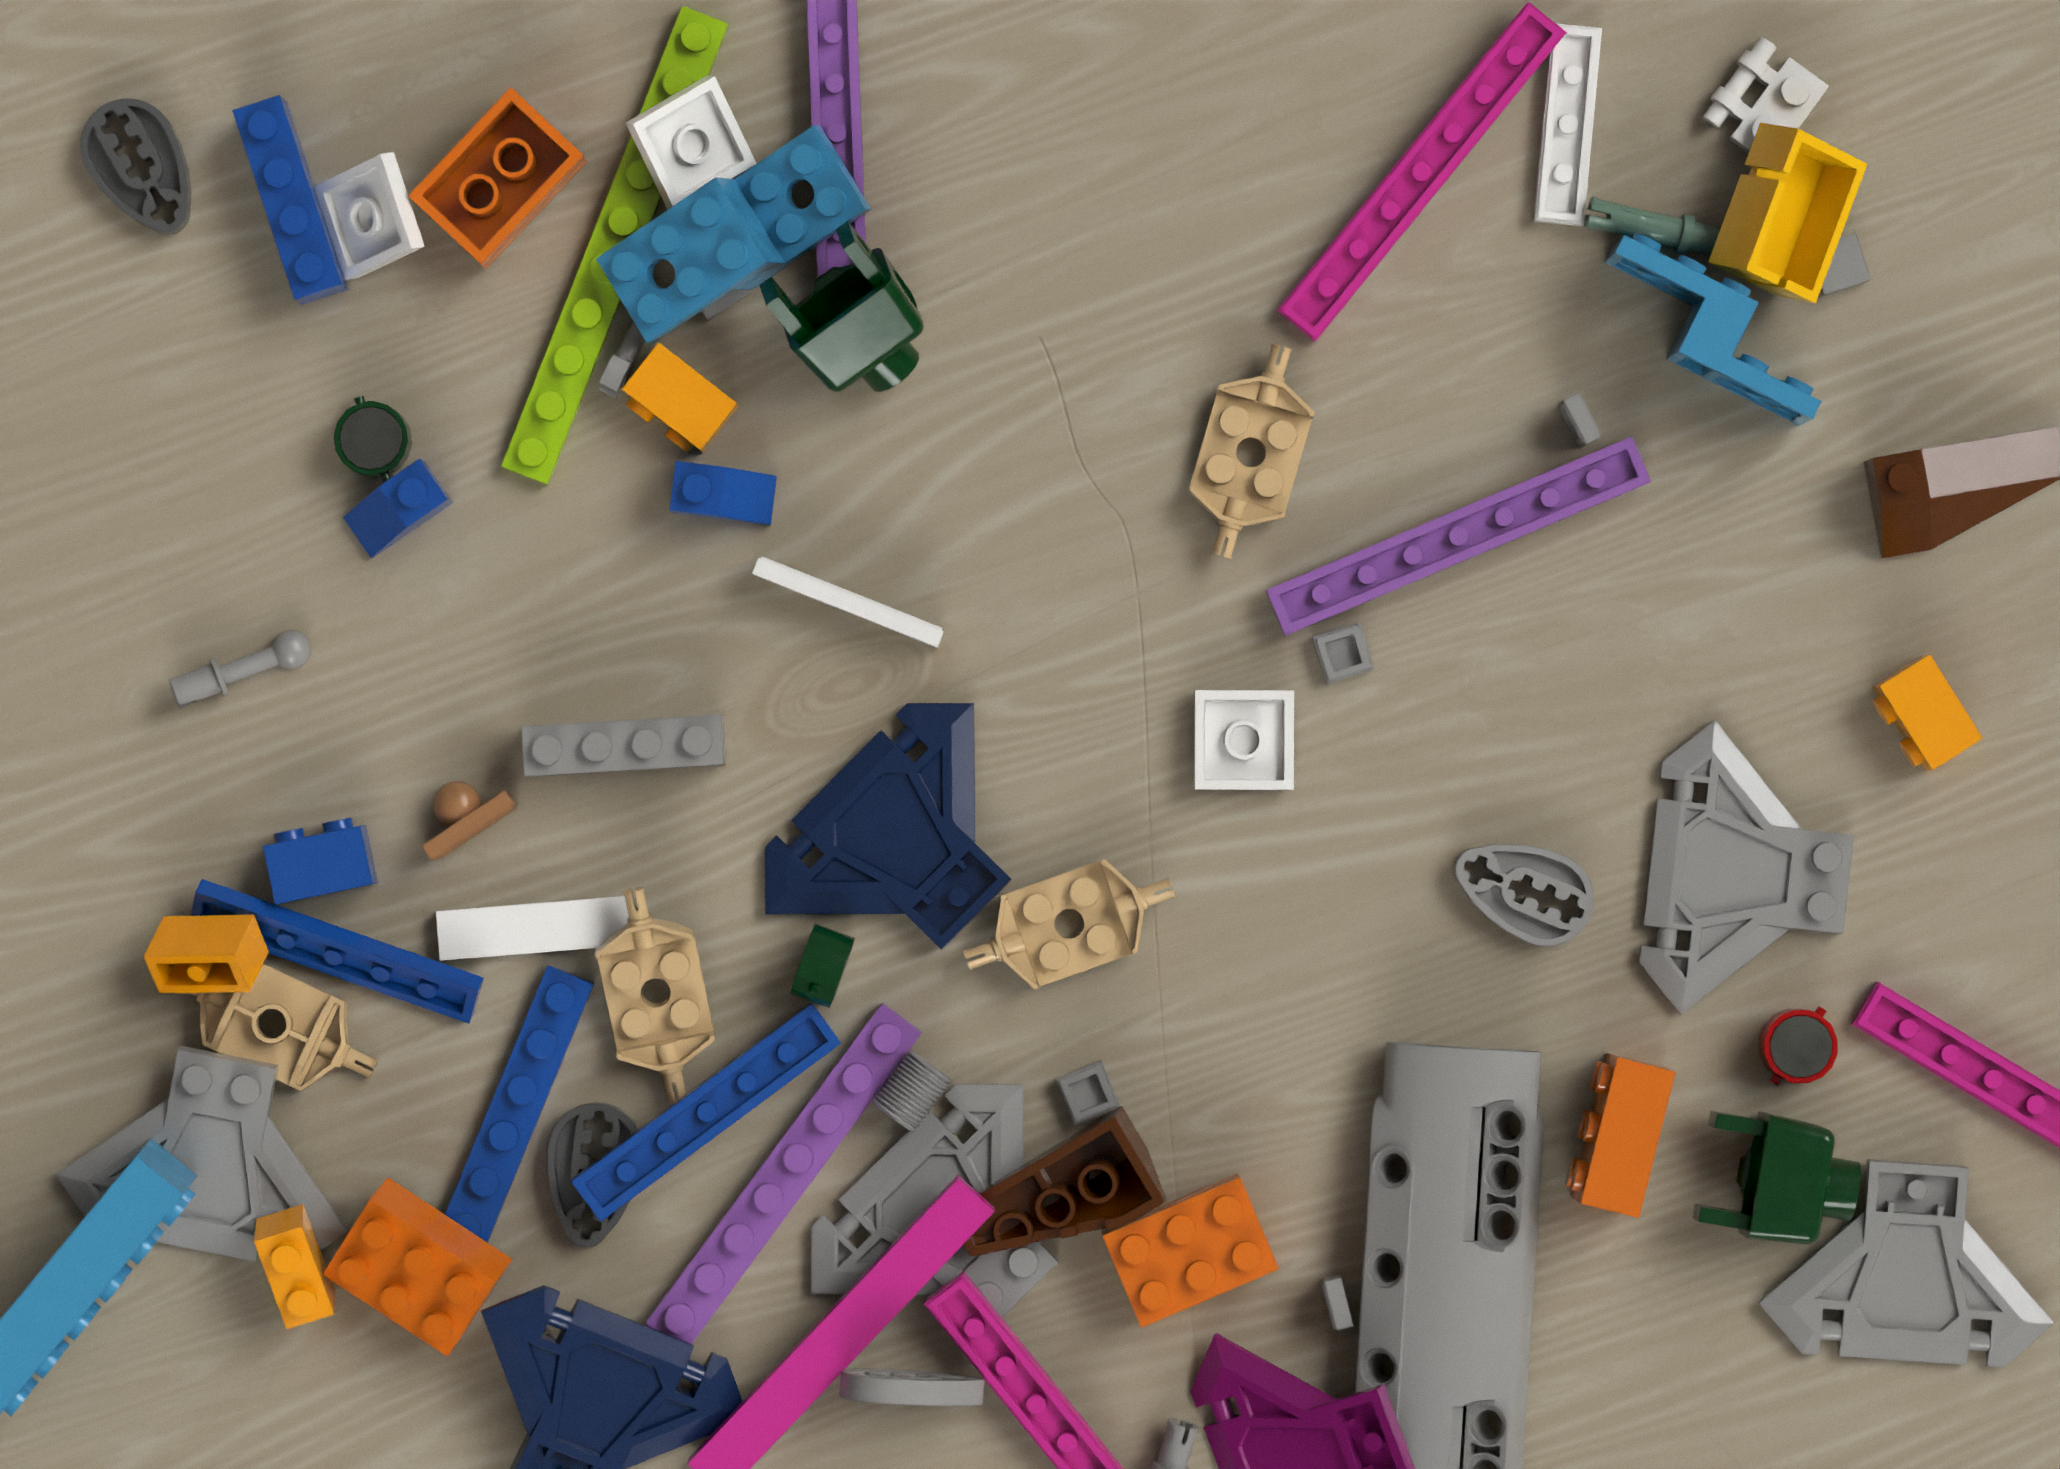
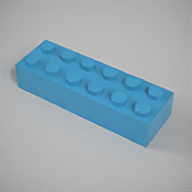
[0,1138,197,1416]

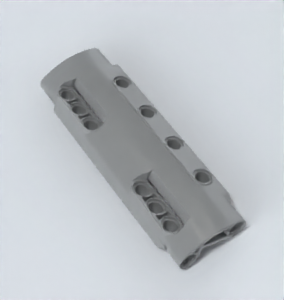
[1355,1042,1544,1469]

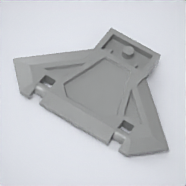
[1639,720,1854,1015]
[55,1046,348,1262]
[811,1084,1058,1318]
[1758,1159,2055,1367]

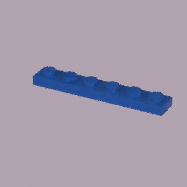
[190,879,484,1024]
[445,965,595,1243]
[570,1002,841,1222]

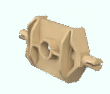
[1188,344,1315,560]
[963,859,1176,989]
[595,887,715,1102]
[189,963,378,1092]

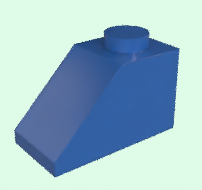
[343,458,454,558]
[669,461,777,525]

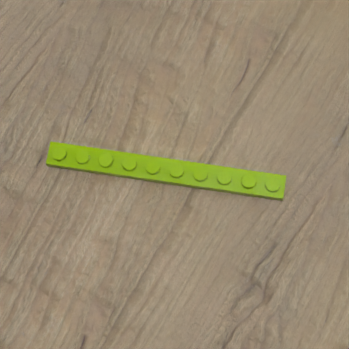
[501,6,729,486]

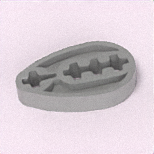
[1454,844,1594,946]
[840,1368,985,1406]

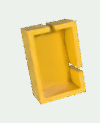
[1708,123,1867,304]

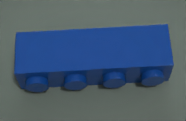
[232,95,349,305]

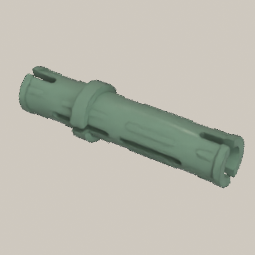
[1584,196,1721,256]

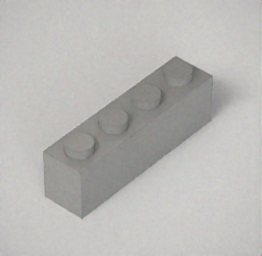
[521,714,727,777]

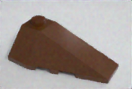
[1864,426,2060,559]
[963,1106,1167,1257]

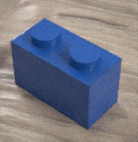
[263,818,378,905]

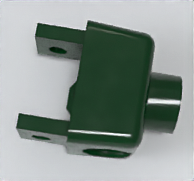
[759,221,924,392]
[1692,1111,1861,1244]

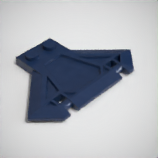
[765,703,1012,950]
[481,1285,742,1469]

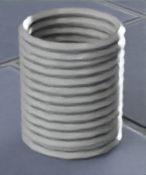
[872,1050,951,1132]

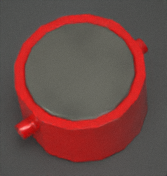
[1759,1006,1838,1086]

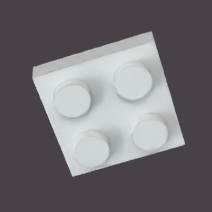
[626,75,757,210]
[314,152,425,280]
[1194,690,1294,790]

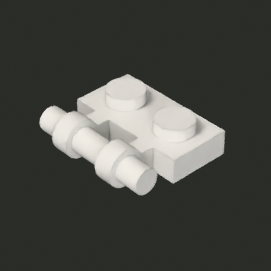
[1703,37,1829,153]

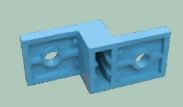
[596,125,871,343]
[1605,233,1822,426]

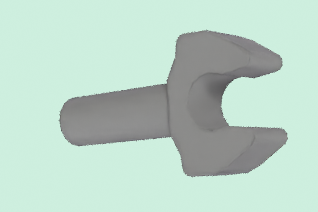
[598,321,645,399]

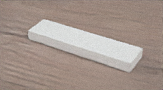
[1533,24,1602,226]
[752,556,944,649]
[436,895,636,961]

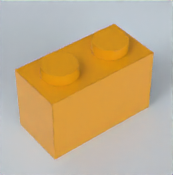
[622,342,739,454]
[1872,654,1983,771]
[143,915,269,993]
[254,1204,336,1329]

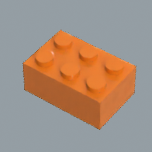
[408,87,588,269]
[1565,1053,1676,1218]
[1101,1173,1279,1328]
[322,1177,513,1357]

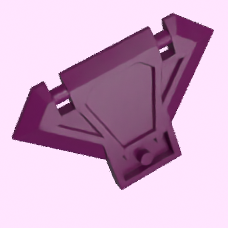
[1190,1333,1415,1469]

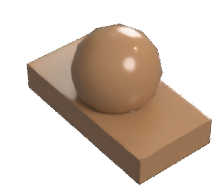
[422,781,518,861]

